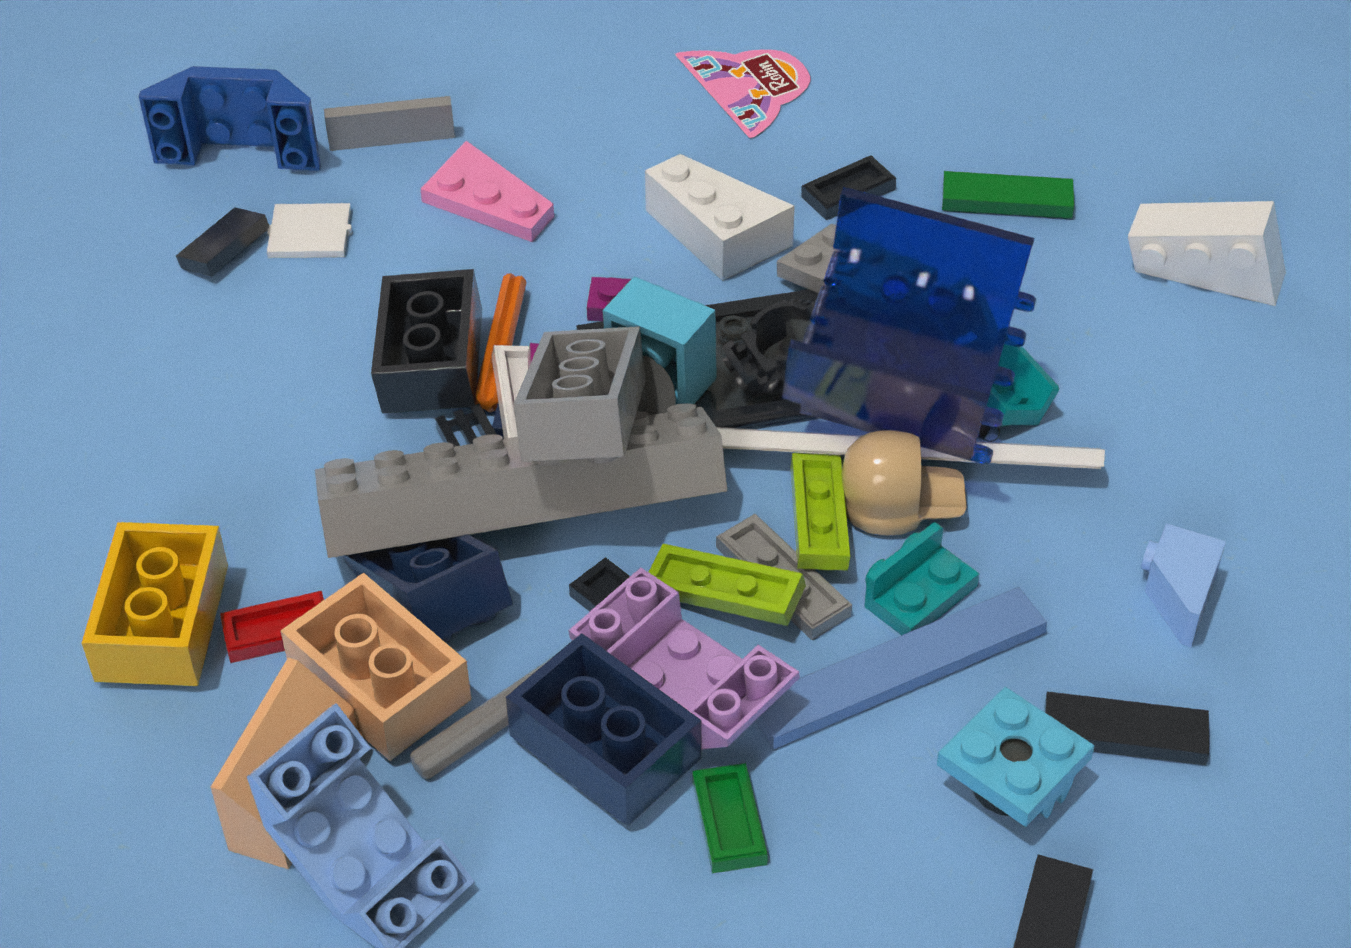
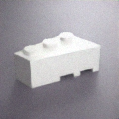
[1128,201,1286,306]

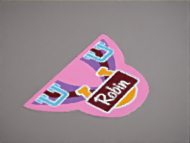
[675,50,811,138]

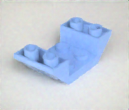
[247,703,475,948]

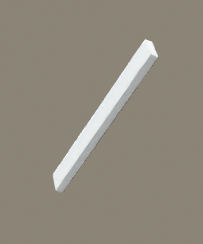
[716,427,1105,469]

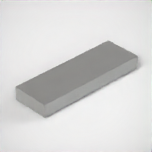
[324,96,455,151]
[716,514,852,640]

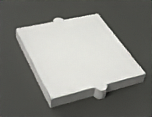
[267,203,352,258]

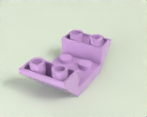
[568,567,800,749]

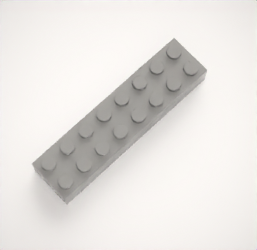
[315,403,727,558]

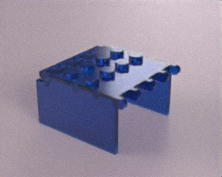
[783,187,1036,464]

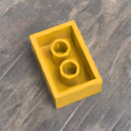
[82,522,228,686]

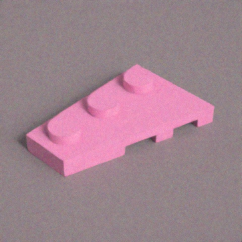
[420,141,554,242]

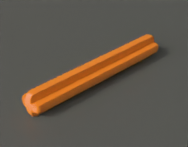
[475,273,527,413]

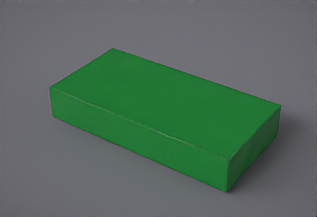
[692,763,768,874]

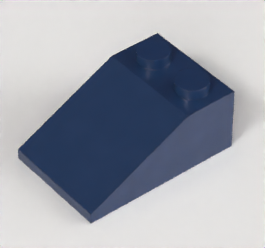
[343,535,513,643]

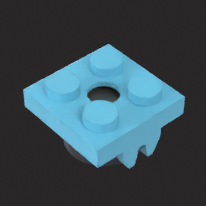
[937,686,1095,827]

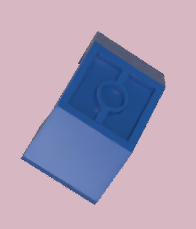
[138,66,321,171]

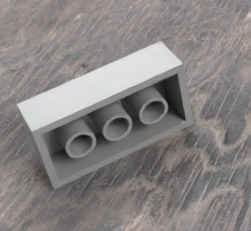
[513,326,646,466]

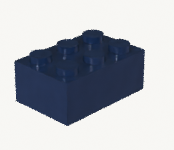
[506,633,701,827]

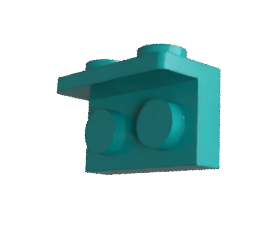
[864,522,980,635]

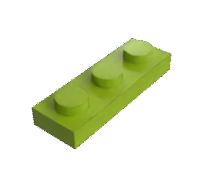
[790,453,850,571]
[649,543,806,626]

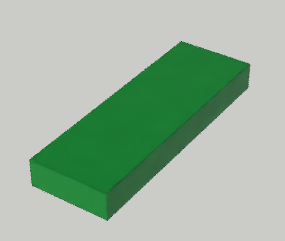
[942,171,1074,218]

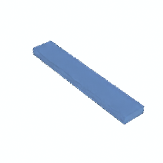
[755,587,1047,749]

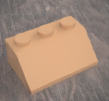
[211,657,363,869]

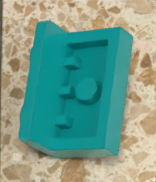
[951,331,1059,426]

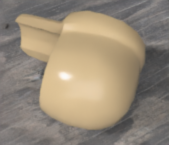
[842,430,967,535]

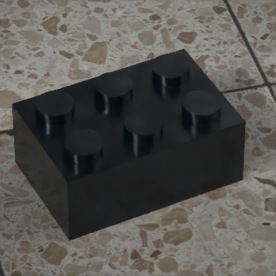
[371,269,482,414]

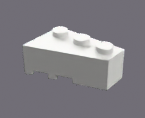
[645,154,795,281]

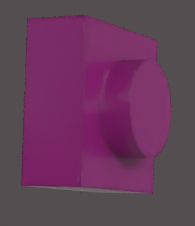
[586,277,631,321]

